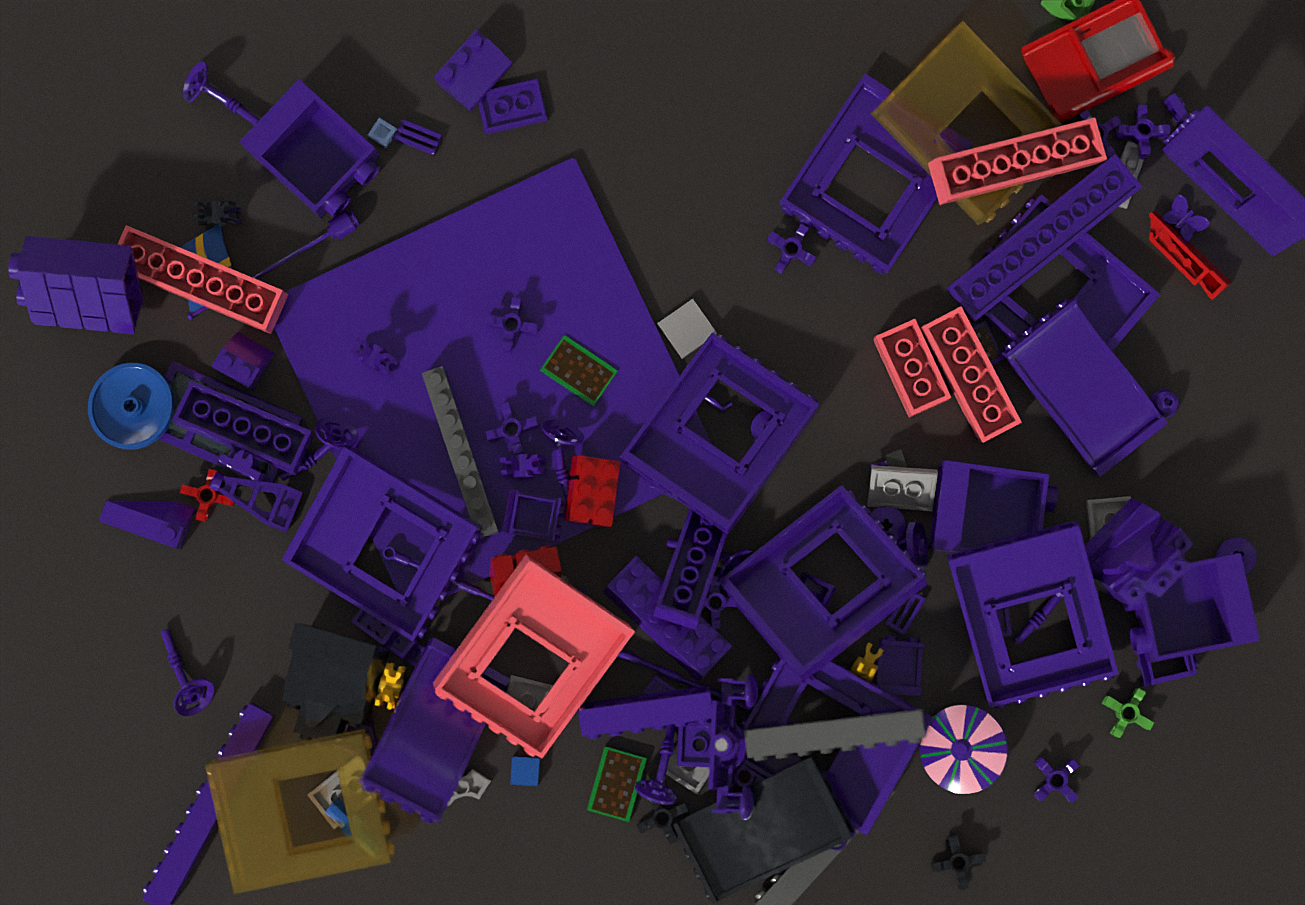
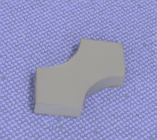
[448,769,491,806]

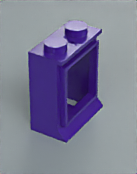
[502,489,566,542]
[1131,644,1198,687]

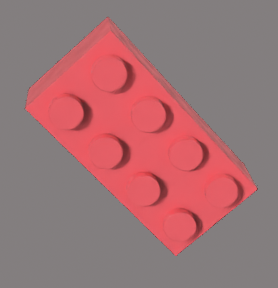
[873,319,951,418]

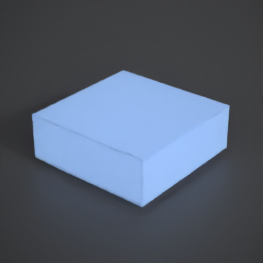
[367,118,397,148]

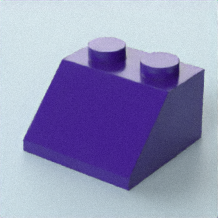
[211,332,275,390]

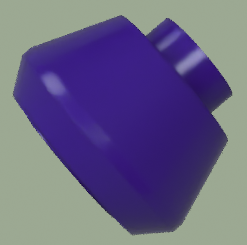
[1150,389,1180,418]

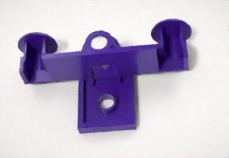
[677,674,758,820]

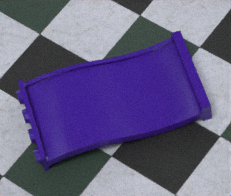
[1002,299,1168,477]
[357,638,510,824]

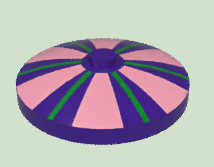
[920,705,1009,794]

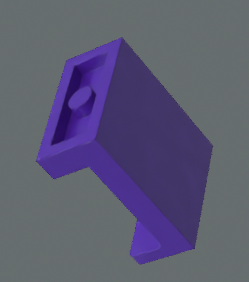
[876,636,925,696]

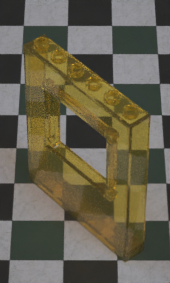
[870,21,1063,225]
[205,729,395,894]

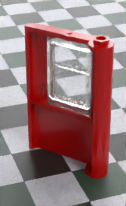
[1021,0,1176,124]

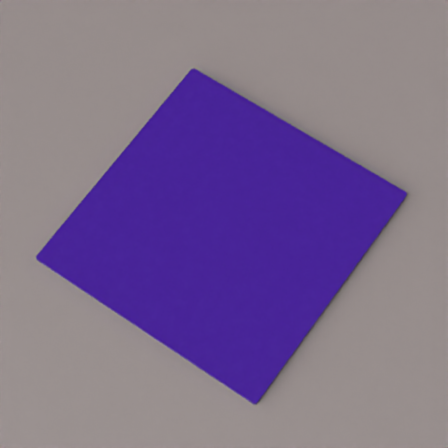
[274,158,712,600]

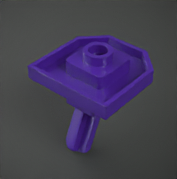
[897,522,928,567]

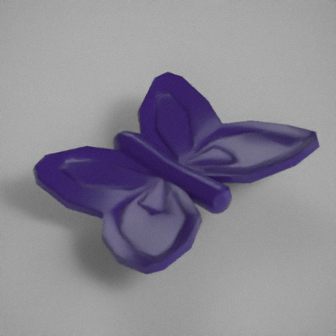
[1162,195,1210,242]

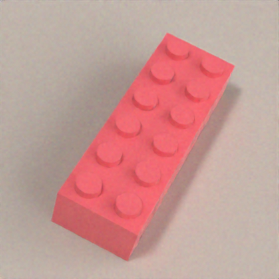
[920,307,1022,443]

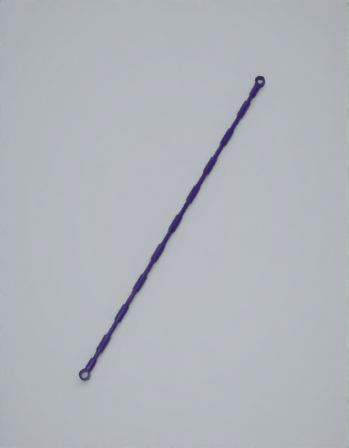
[382,547,796,725]

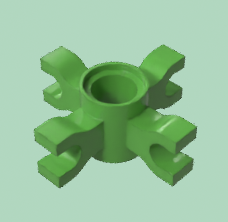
[1101,688,1154,738]

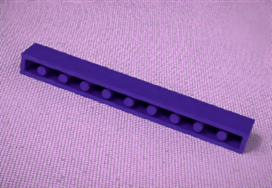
[142,703,276,905]

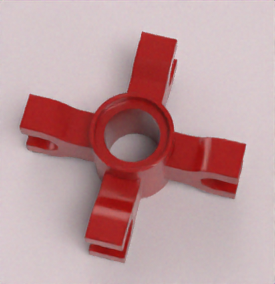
[180,469,234,522]

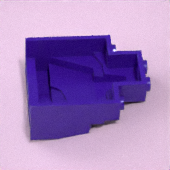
[1085,499,1194,607]

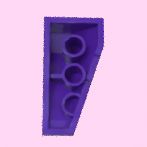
[99,501,196,549]

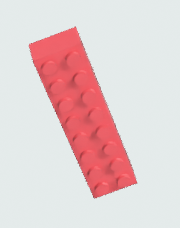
[928,118,1107,205]
[117,225,288,334]

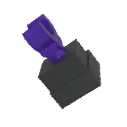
[870,449,908,468]

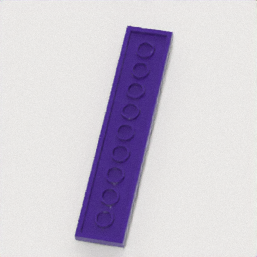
[947,154,1142,322]

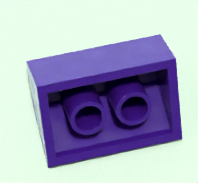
[434,30,513,111]

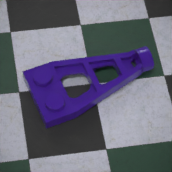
[209,472,303,533]

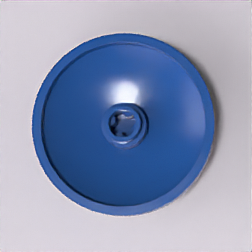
[88,363,175,450]

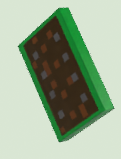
[540,335,618,407]
[587,746,647,822]

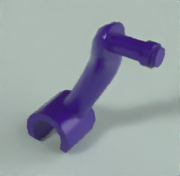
[704,394,733,413]

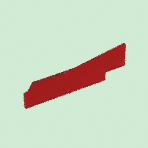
[1149,211,1232,300]

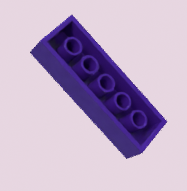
[172,381,314,475]
[654,508,728,630]
[603,556,732,682]
[578,685,714,739]

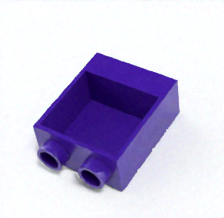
[240,79,381,219]
[9,236,143,334]
[928,460,1058,553]
[1123,553,1260,661]

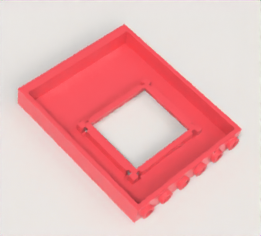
[433,555,635,758]

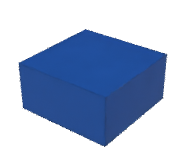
[510,756,540,786]

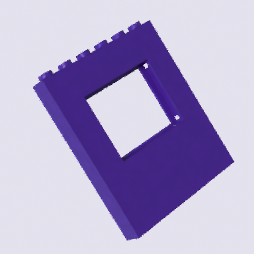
[779,74,973,274]
[1162,106,1305,256]
[972,194,1161,351]
[620,333,819,535]
[282,447,483,641]
[718,485,927,683]
[947,520,1118,708]
[740,659,934,836]

